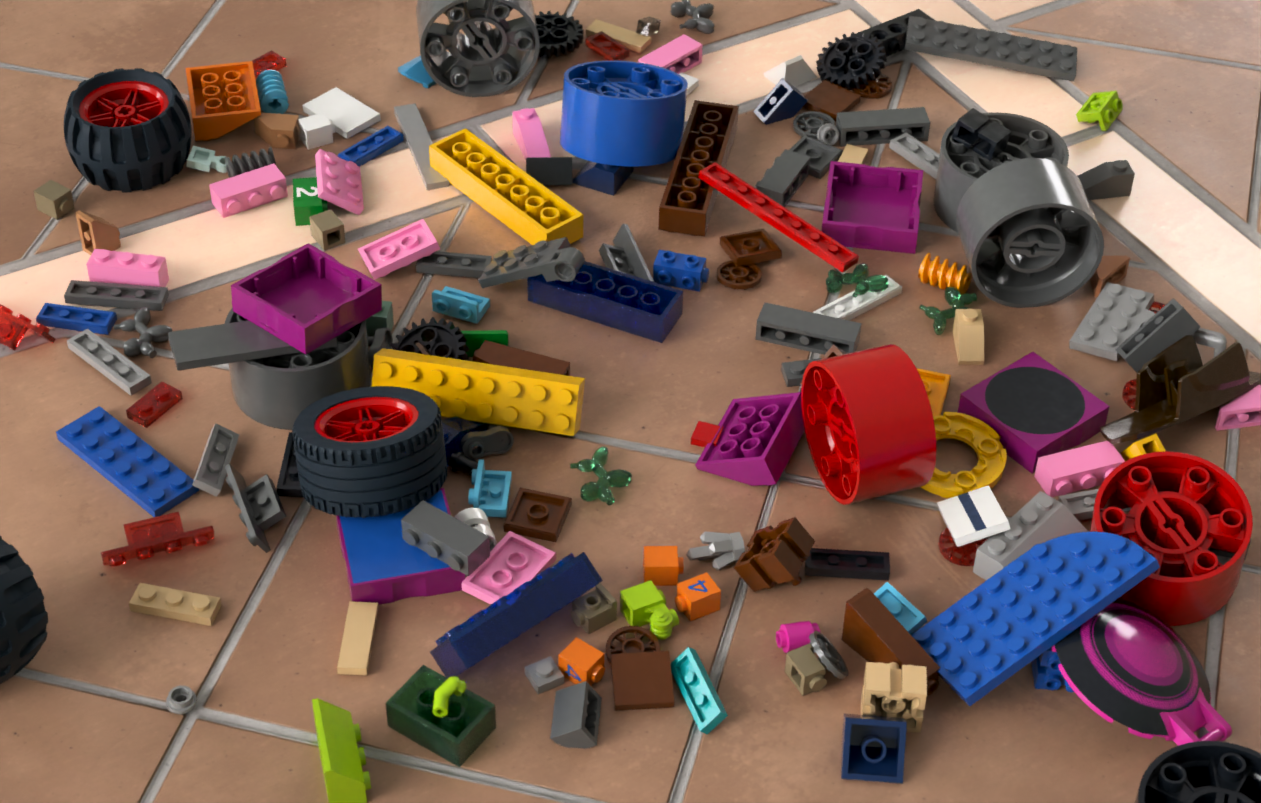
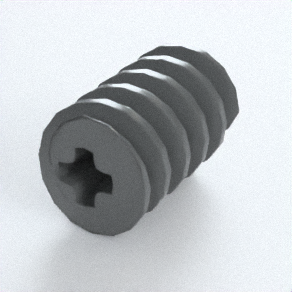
[225,147,276,178]

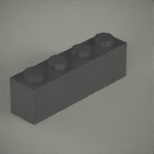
[836,107,931,147]
[755,302,862,355]

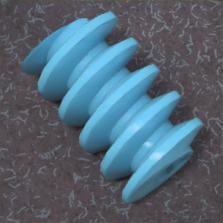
[256,70,289,114]

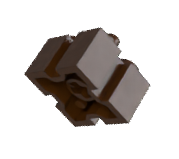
[734,517,815,592]

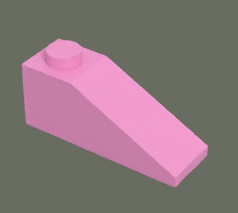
[512,108,551,160]
[1215,385,1261,431]

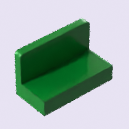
[461,330,509,357]

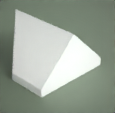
[763,55,817,87]

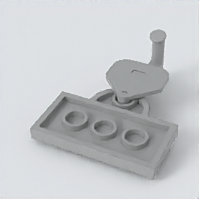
[1069,282,1227,361]

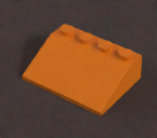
[186,61,261,141]

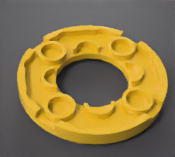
[921,412,1007,498]

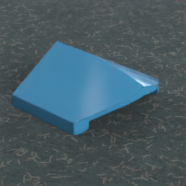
[398,55,436,88]

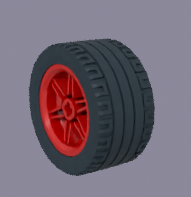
[292,386,447,518]

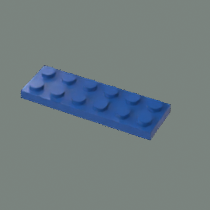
[56,406,199,519]

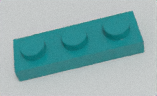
[670,647,728,734]

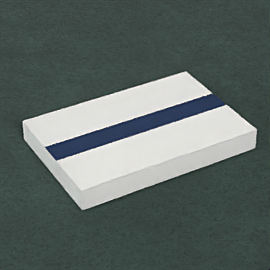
[937,485,1010,547]

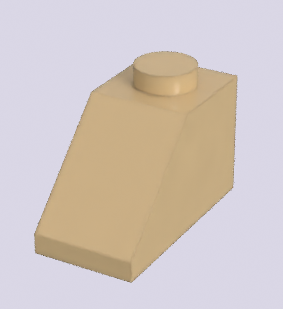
[952,309,984,365]

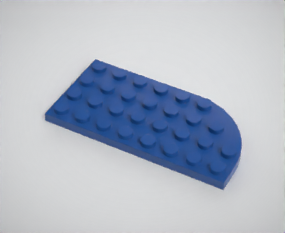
[911,532,1160,706]

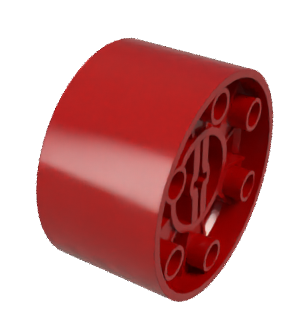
[801,344,937,505]
[1090,451,1253,626]

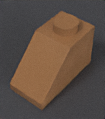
[254,113,300,149]
[75,210,121,255]

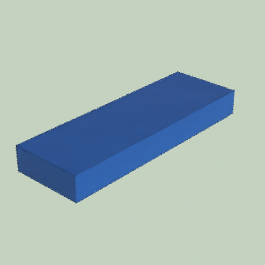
[338,126,404,167]
[36,303,117,335]

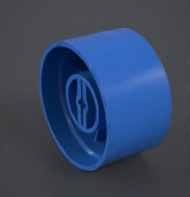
[560,61,688,167]

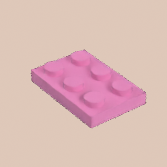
[315,149,364,215]
[358,219,440,280]
[462,531,556,613]

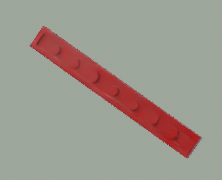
[698,162,859,273]

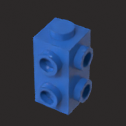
[653,250,710,292]

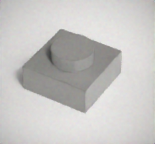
[525,656,564,694]

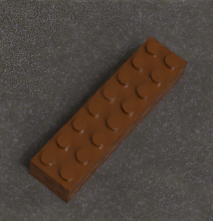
[658,100,739,236]

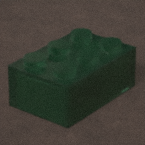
[386,665,496,768]

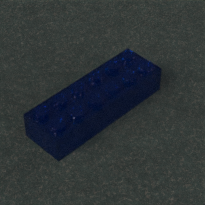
[527,261,683,343]
[430,552,603,679]

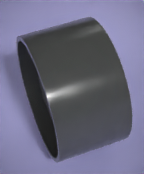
[416,0,540,97]
[933,112,1069,233]
[956,158,1104,308]
[225,309,371,430]

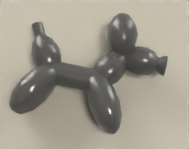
[670,0,715,34]
[114,307,172,358]

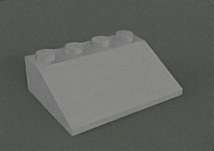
[973,491,1088,580]

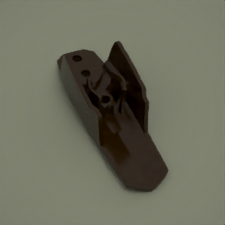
[1100,335,1261,444]

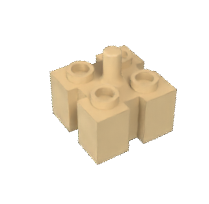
[861,662,927,733]

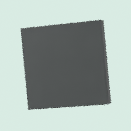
[789,135,843,179]

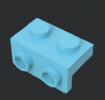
[432,286,490,324]
[468,459,512,518]
[874,582,927,635]

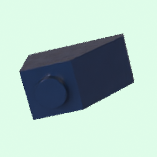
[753,78,808,125]

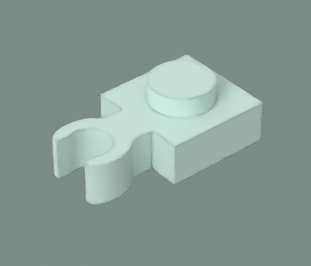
[186,146,230,173]

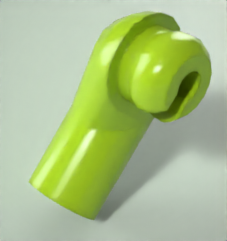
[433,676,466,717]

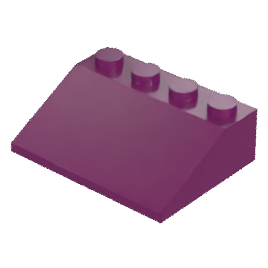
[695,392,805,486]

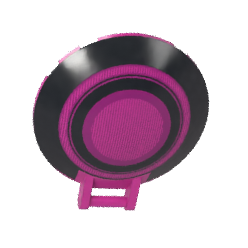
[1051,598,1232,746]

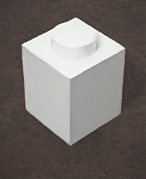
[298,113,335,150]

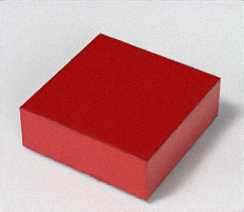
[691,421,724,447]

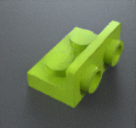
[1076,91,1123,131]

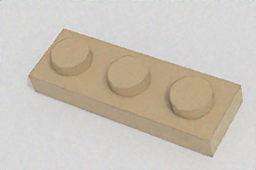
[129,583,222,626]

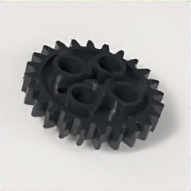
[535,11,583,58]
[816,32,887,91]
[390,317,469,360]

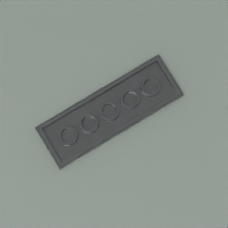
[168,320,337,371]

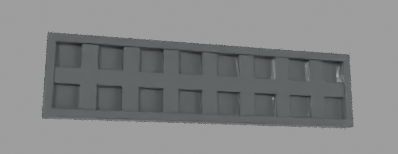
[905,16,1077,82]

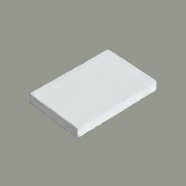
[302,87,381,139]

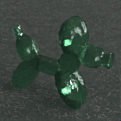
[826,263,889,298]
[919,286,977,335]
[570,446,632,506]

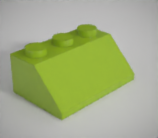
[312,698,371,803]

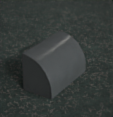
[550,681,602,749]

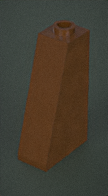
[473,340,570,376]
[842,588,940,696]

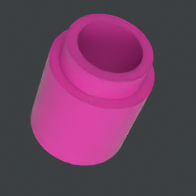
[776,621,820,653]

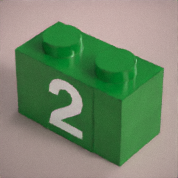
[293,177,328,226]

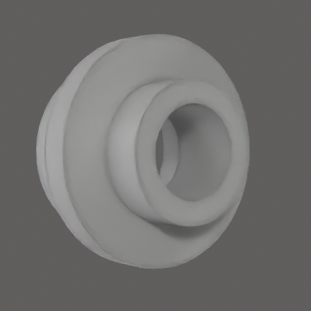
[817,123,839,145]
[166,686,197,714]

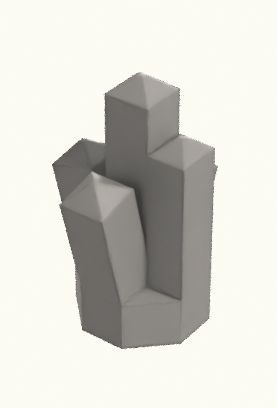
[686,531,745,571]

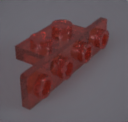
[0,304,56,351]
[101,512,214,567]

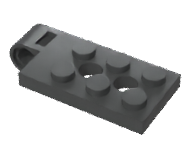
[478,237,585,288]

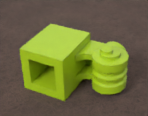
[620,580,679,640]

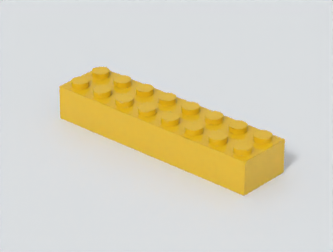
[429,128,583,245]
[371,348,585,436]

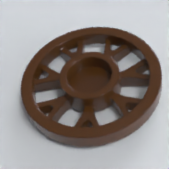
[852,73,892,99]
[716,260,762,290]
[606,626,660,664]

